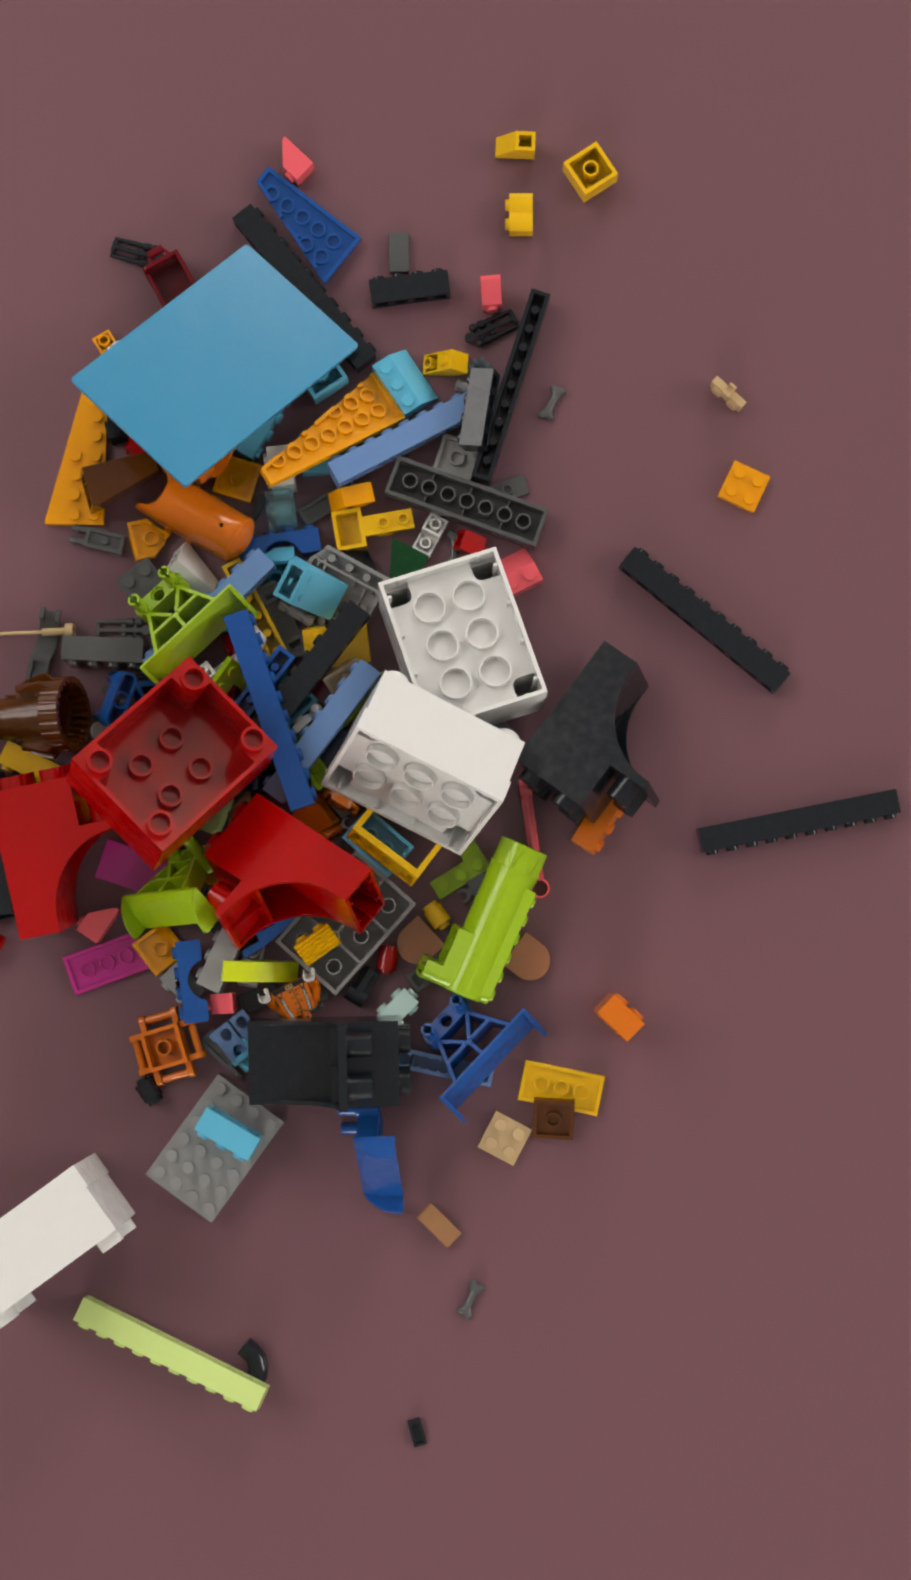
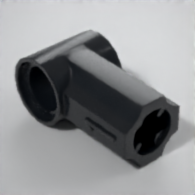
[343,965,380,1008]

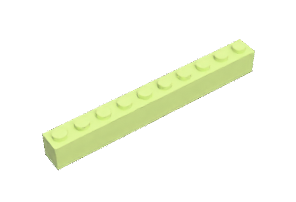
[73,1295,270,1412]

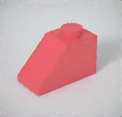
[282,137,315,186]
[480,274,502,313]
[76,907,121,943]
[207,992,238,1015]

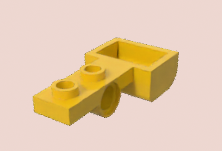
[331,507,415,552]

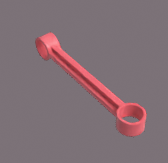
[518,779,550,898]

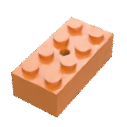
[592,993,645,1042]

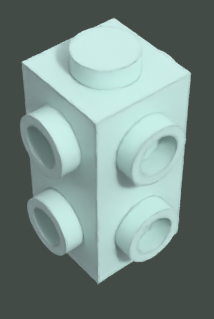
[376,987,419,1025]

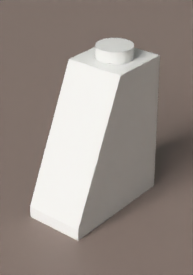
[167,541,218,594]

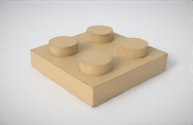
[477,1110,532,1166]

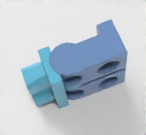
[209,1009,250,1072]

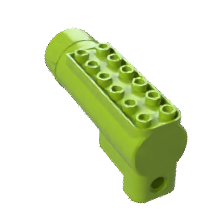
[416,836,548,1005]

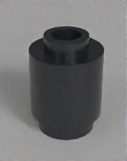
[135,1075,164,1107]

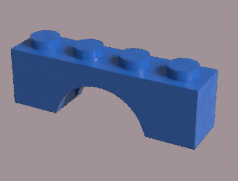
[241,525,322,563]
[171,939,209,1024]

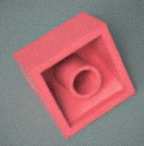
[500,548,543,597]

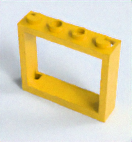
[346,809,442,887]

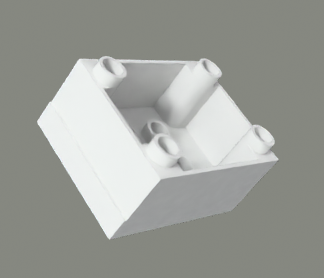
[378,546,548,725]
[321,670,525,856]
[0,1153,137,1329]

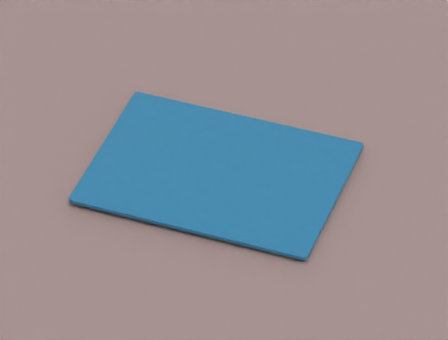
[72,245,358,487]

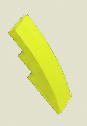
[221,959,299,982]

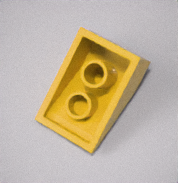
[302,623,371,668]

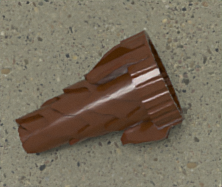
[0,673,91,759]

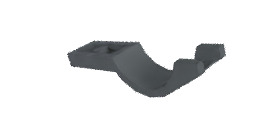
[25,606,62,681]

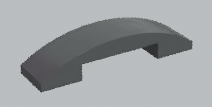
[257,579,305,658]

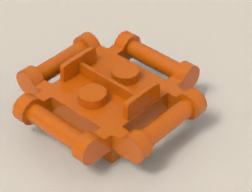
[128,1006,207,1087]

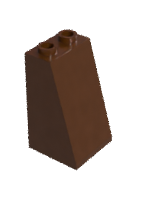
[80,452,160,514]

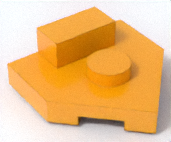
[127,519,171,562]

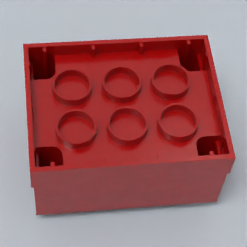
[66,656,278,871]

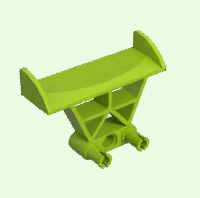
[128,566,259,685]
[121,836,218,939]

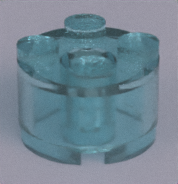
[265,488,298,531]

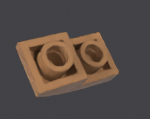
[416,1203,461,1248]

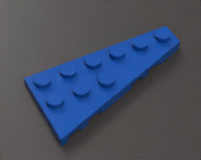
[256,166,362,285]

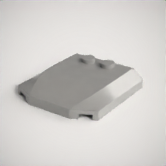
[300,545,390,626]

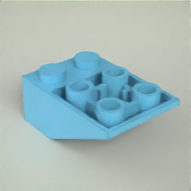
[273,556,349,620]

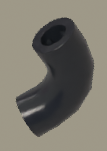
[237,1337,269,1382]

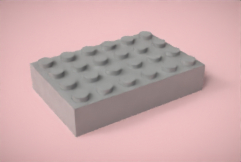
[275,850,417,996]
[145,1073,286,1223]

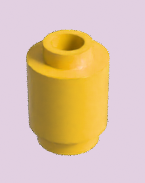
[423,900,451,931]

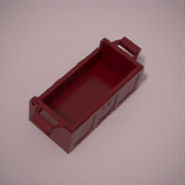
[142,244,196,307]

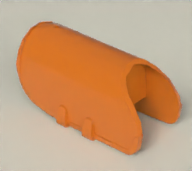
[135,466,255,562]

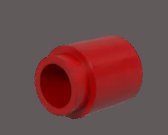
[376,944,399,974]

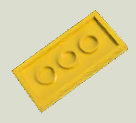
[518,1060,605,1116]

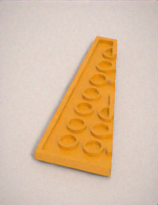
[260,372,406,488]
[45,393,108,527]

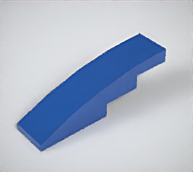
[241,917,296,958]

